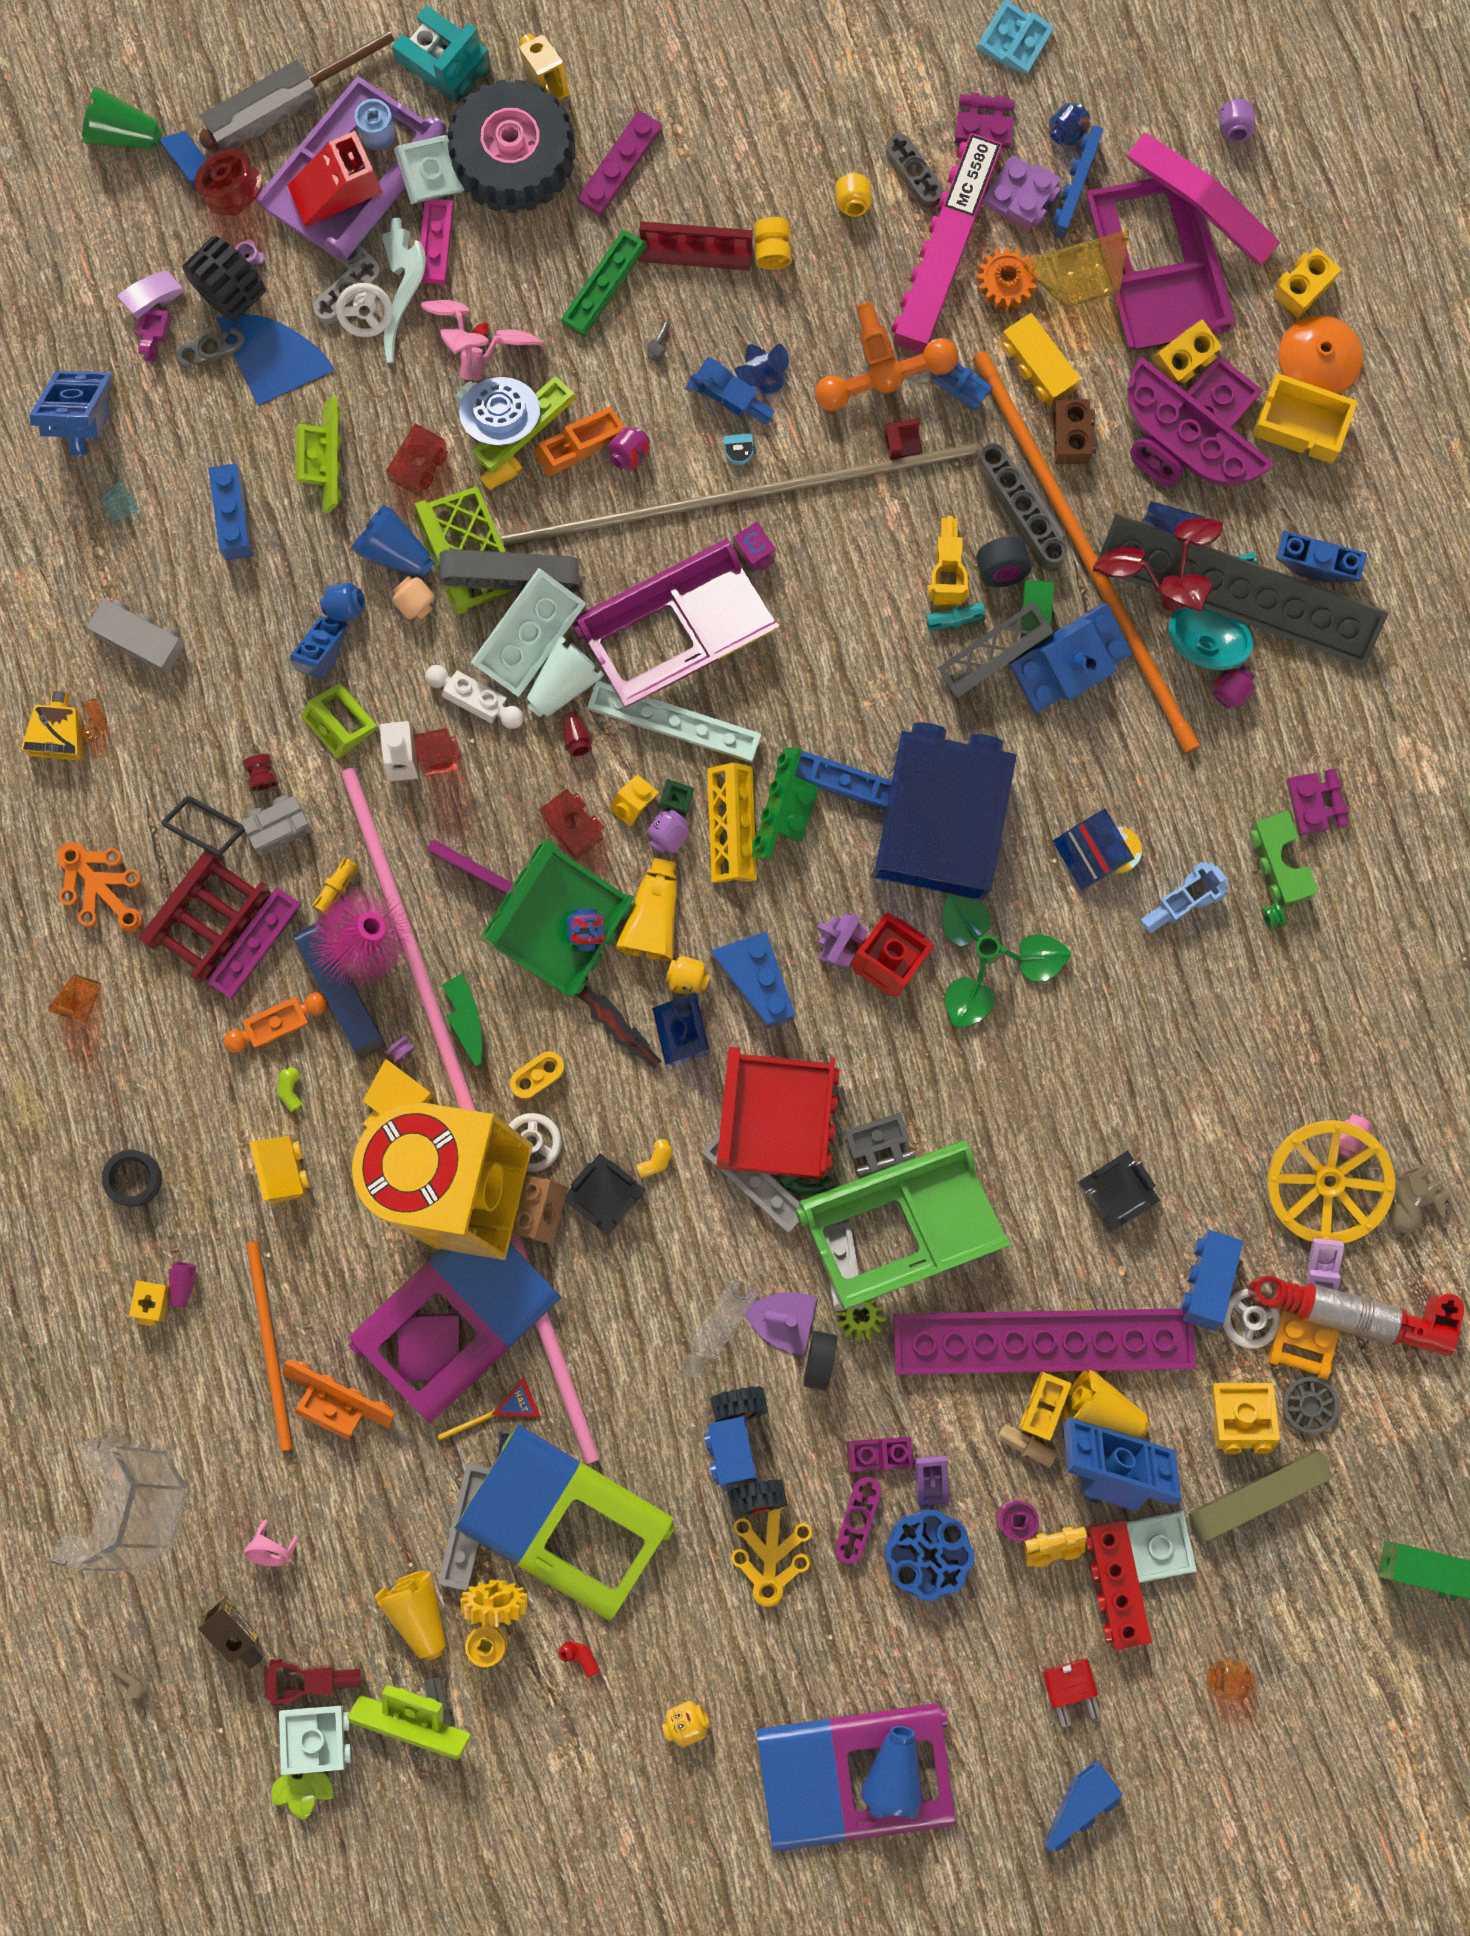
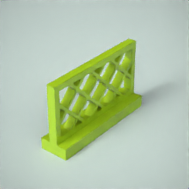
[413,486,520,616]

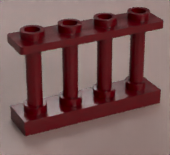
[138,844,270,983]

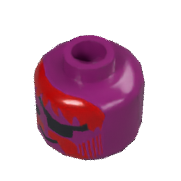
[608,427,650,470]
[1212,666,1256,709]

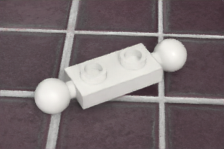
[425,665,524,729]

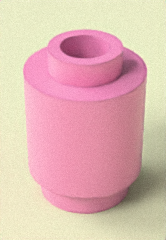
[1338,1114,1373,1160]

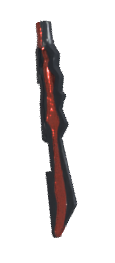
[575,977,662,1069]

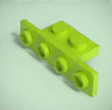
[295,396,341,513]
[347,1684,470,1760]

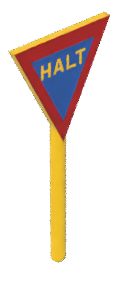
[438,1376,541,1440]

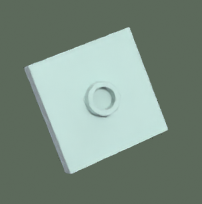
[394,135,464,204]
[1126,1510,1197,1583]

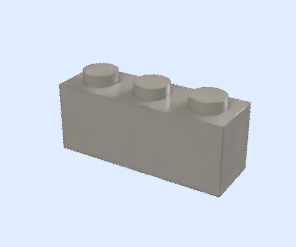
[86,598,184,675]

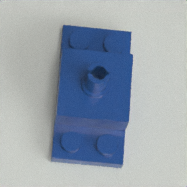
[29,371,113,456]
[1008,603,1133,713]
[1063,1417,1181,1511]

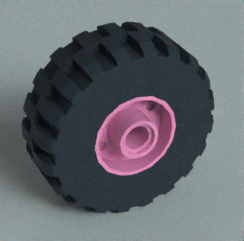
[447,79,575,213]

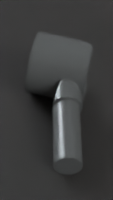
[647,322,670,362]

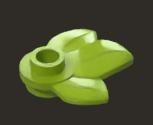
[271,1772,334,1820]

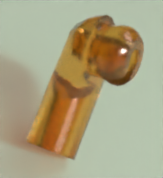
[81,698,107,742]

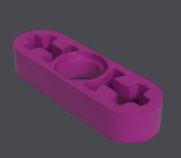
[835,1477,881,1564]

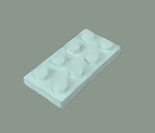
[471,568,586,697]

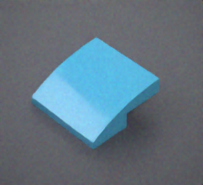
[976,0,1054,74]

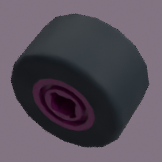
[976,537,1032,587]

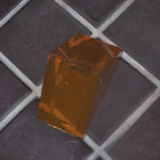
[48,974,101,1026]

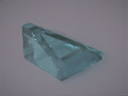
[100,480,139,523]

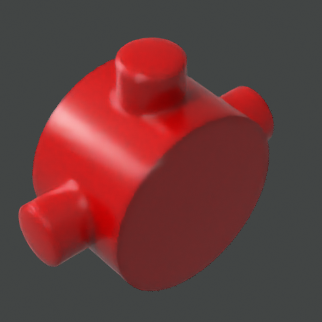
[472,322,491,338]

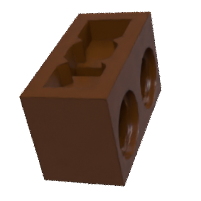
[1052,399,1097,464]

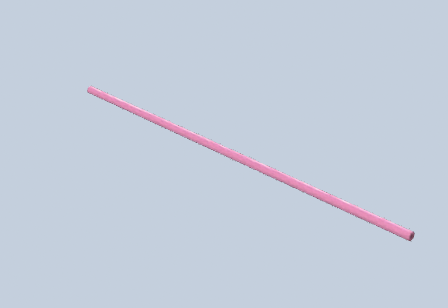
[341,768,599,1465]

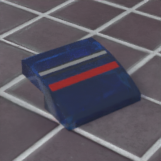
[1053,809,1135,891]

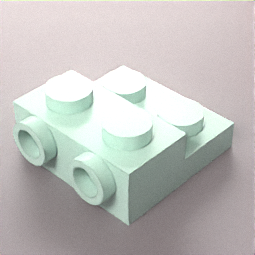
[279,1706,351,1775]

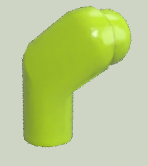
[276,1067,303,1113]

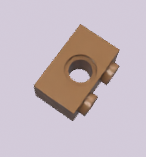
[512,1175,568,1245]

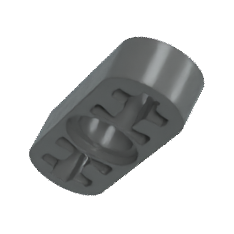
[886,134,943,208]

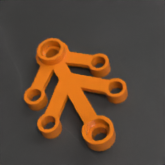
[57,842,144,933]

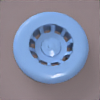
[459,377,540,445]

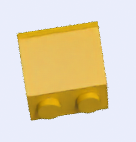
[249,1136,310,1205]

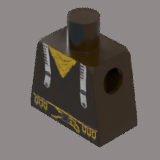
[198,1597,263,1670]

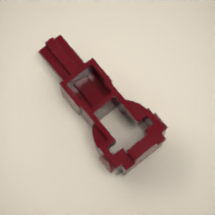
[264,1659,361,1706]

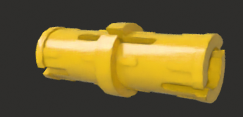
[311,858,359,916]

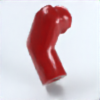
[558,1641,600,1678]

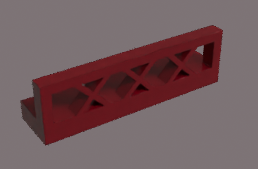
[638,221,753,271]

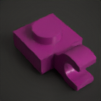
[135,309,172,362]

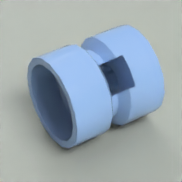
[355,99,395,151]

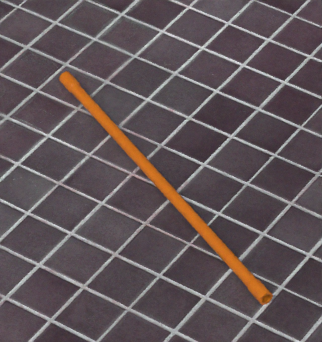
[972,351,1201,754]

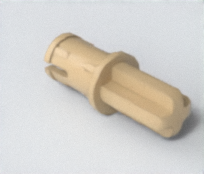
[998,1424,1058,1468]

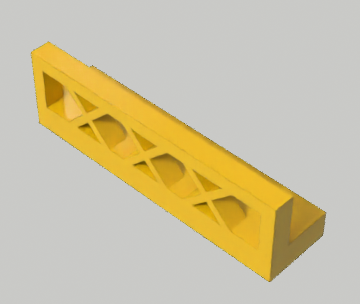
[707,762,757,883]

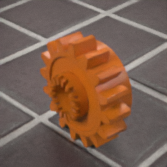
[976,247,1039,311]

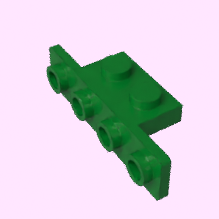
[751,747,818,860]

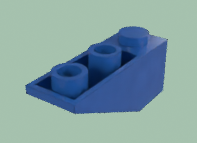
[1043,1760,1123,1852]

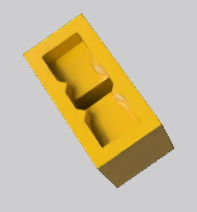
[1273,247,1342,319]
[1151,319,1222,385]
[1018,1372,1072,1441]

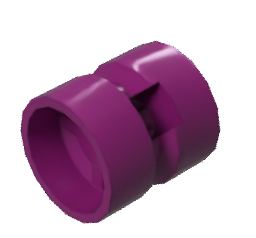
[995,1499,1039,1541]

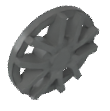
[1282,1377,1339,1434]

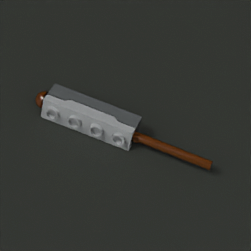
[199,31,395,154]

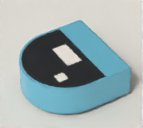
[724,433,753,465]

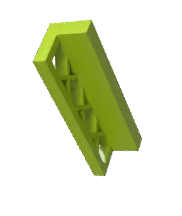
[472,376,576,474]

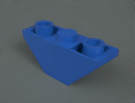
[1276,531,1367,583]
[290,616,348,680]

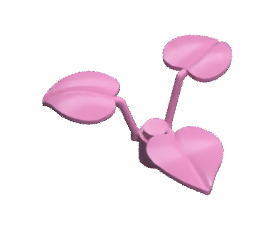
[421,300,546,381]

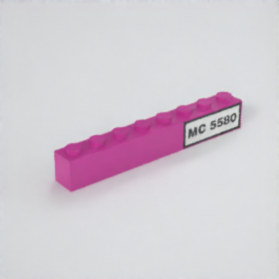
[891,133,1002,354]

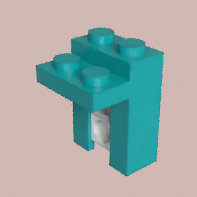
[392,5,490,104]

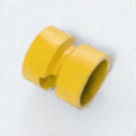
[754,217,792,270]
[465,1624,508,1667]

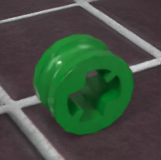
[1261,902,1287,932]

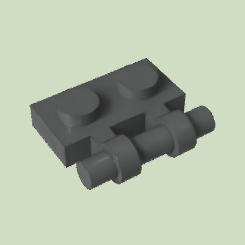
[844,1112,916,1178]

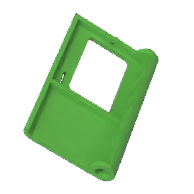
[795,1140,1011,1309]

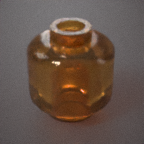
[1206,1658,1255,1701]

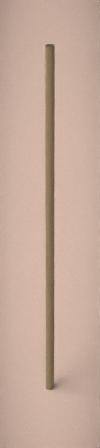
[502,443,978,546]

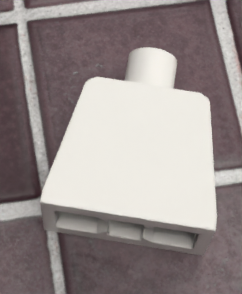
[380,721,418,782]

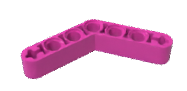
[1126,132,1280,266]

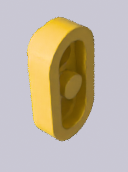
[510,1051,564,1099]

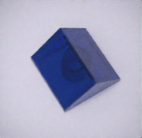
[652,992,710,1065]

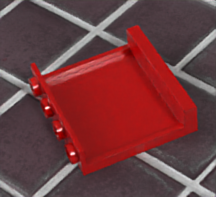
[716,1047,840,1180]

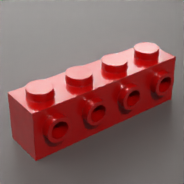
[1085,1519,1152,1650]

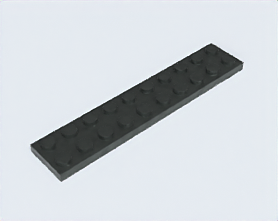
[1097,513,1388,667]

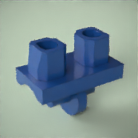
[934,363,992,411]

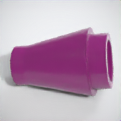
[168,1262,198,1308]

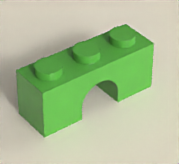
[1249,811,1319,908]

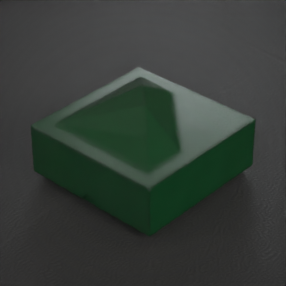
[658,779,695,817]

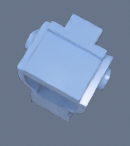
[1140,862,1229,934]

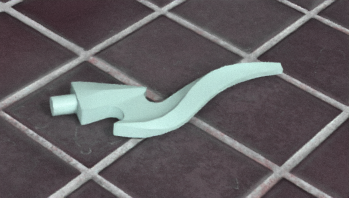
[382,218,426,364]

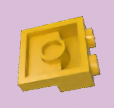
[1212,1383,1280,1454]

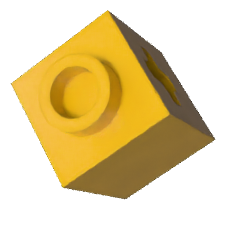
[129,1280,170,1327]

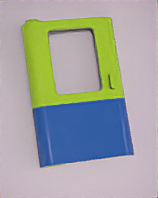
[453,1424,675,1621]

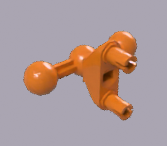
[814,301,959,412]

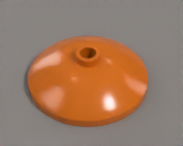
[1278,315,1363,394]

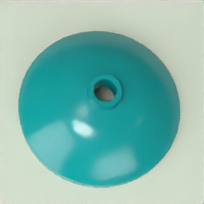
[1168,607,1253,670]

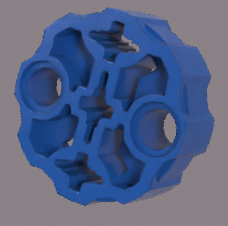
[884,1509,974,1601]

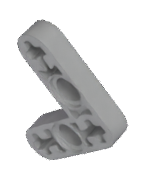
[313,245,381,324]

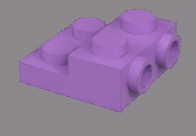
[982,155,1062,232]

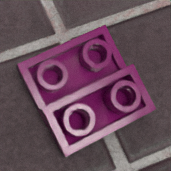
[398,1314,460,1380]

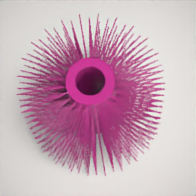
[309,887,413,989]

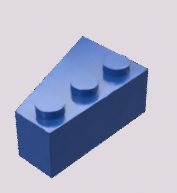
[710,932,795,1029]

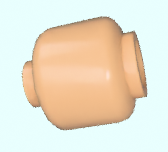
[392,576,435,620]

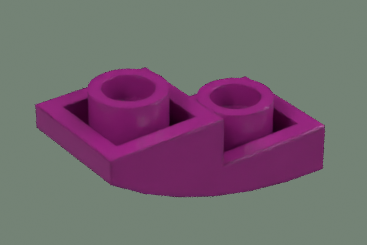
[846,1437,913,1472]

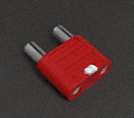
[1041,1658,1101,1727]

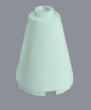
[527,636,605,717]

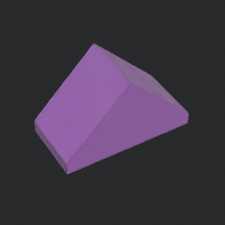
[913,1455,949,1506]

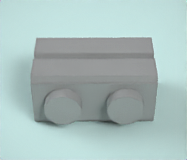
[241,795,312,856]

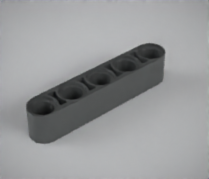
[978,443,1067,571]
[439,549,580,592]

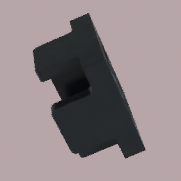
[1077,1151,1160,1233]
[565,1153,646,1237]

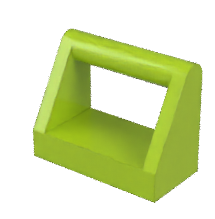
[301,683,378,759]

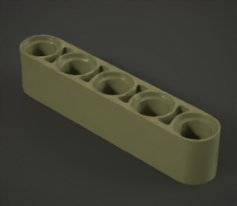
[1188,1449,1333,1542]

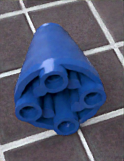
[351,504,435,580]
[861,1726,923,1819]

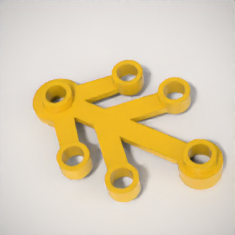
[731,1493,812,1607]

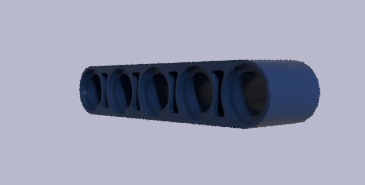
[293,921,386,1060]

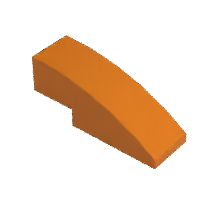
[534,406,625,477]

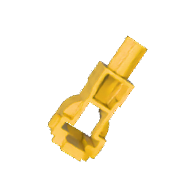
[927,516,970,609]

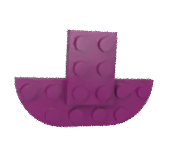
[1127,355,1274,486]

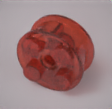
[194,148,263,216]

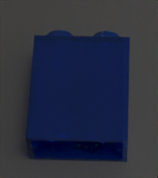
[869,722,1017,901]

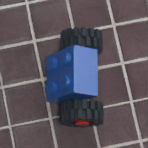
[704,1386,788,1517]

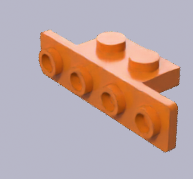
[283,1359,395,1441]

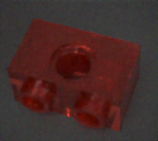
[386,423,448,496]
[413,728,462,776]
[539,789,604,860]

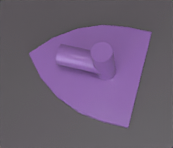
[743,1292,817,1356]

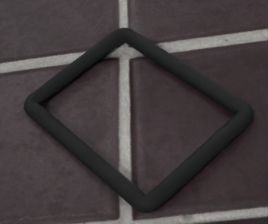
[161,796,245,856]

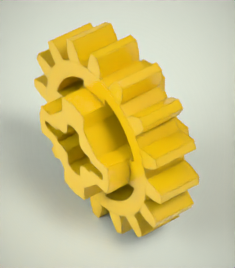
[460,1580,527,1627]

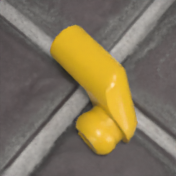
[636,1139,673,1179]

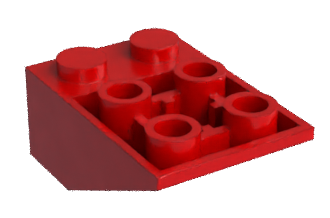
[287,131,383,227]

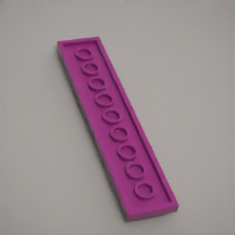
[893,1309,1196,1375]

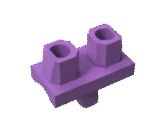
[816,914,868,967]

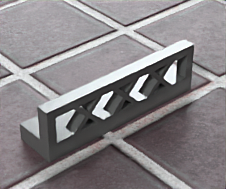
[937,602,1054,698]

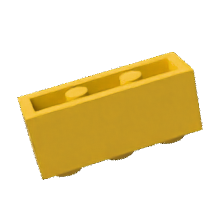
[1001,313,1081,408]

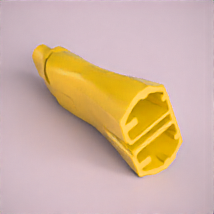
[615,858,677,962]

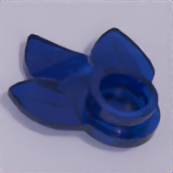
[735,343,789,394]

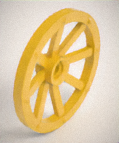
[1267,1120,1395,1244]

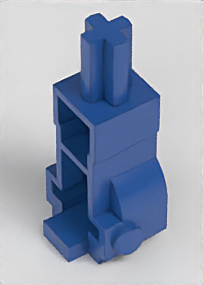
[685,357,775,425]

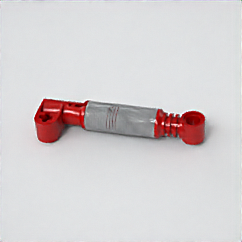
[1248,1275,1464,1357]

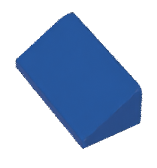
[160,131,218,190]

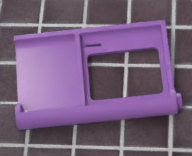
[256,76,448,262]

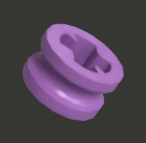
[386,1036,415,1065]

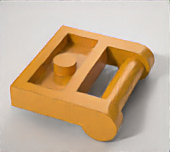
[1268,1311,1340,1380]

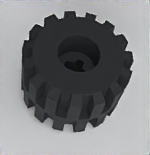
[182,236,266,321]

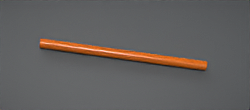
[246,1241,292,1451]

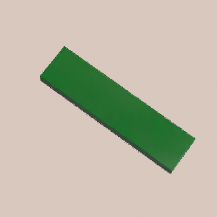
[560,229,647,338]

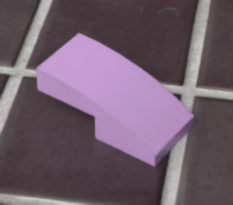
[117,270,184,319]
[1306,1238,1344,1291]

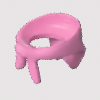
[244,1519,298,1567]

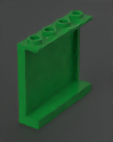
[479,839,634,996]

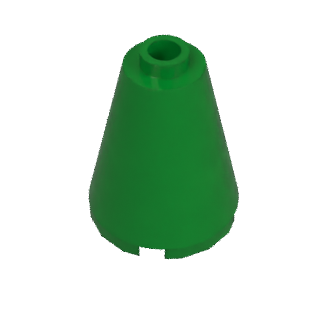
[81,86,163,149]

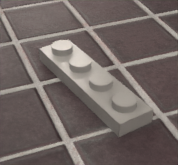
[701,1132,799,1234]
[438,1463,491,1591]

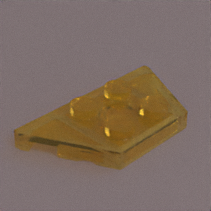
[1023,230,1129,308]

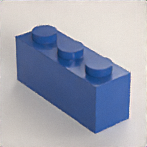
[208,463,254,560]
[1180,1230,1243,1331]

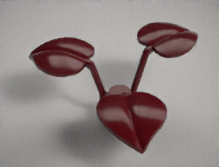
[1093,518,1223,612]

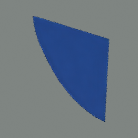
[216,314,335,406]

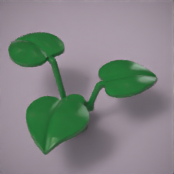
[942,894,1071,1027]

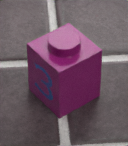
[733,522,776,573]

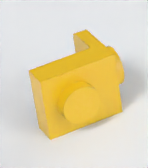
[609,774,659,826]

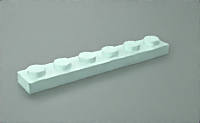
[587,681,761,763]

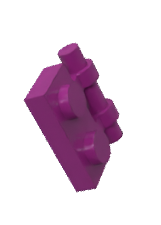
[955,92,1015,148]
[1286,769,1349,836]

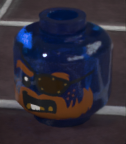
[1048,103,1090,146]

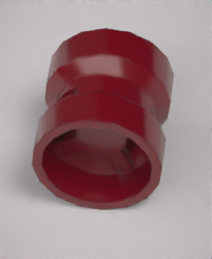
[242,754,278,791]

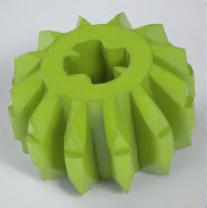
[835,1297,886,1342]

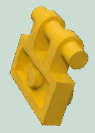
[1023,1526,1087,1567]

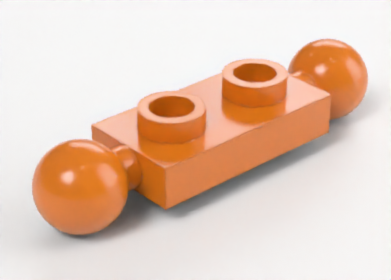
[223,992,328,1053]

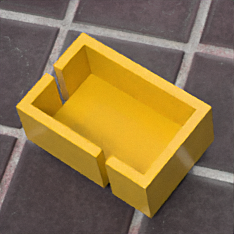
[1252,373,1358,464]

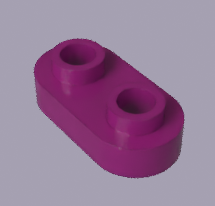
[1130,437,1183,486]

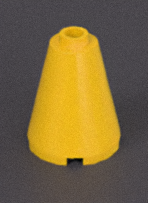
[1061,1370,1149,1438]
[375,1570,446,1661]

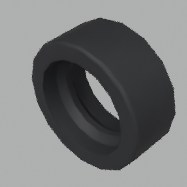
[102,1149,162,1207]
[803,1331,838,1391]

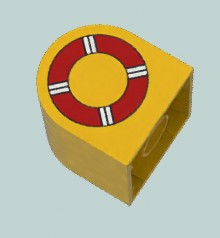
[352,1102,533,1260]

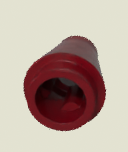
[562,711,593,757]

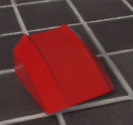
[850,912,935,997]

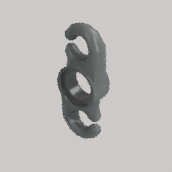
[176,328,245,368]

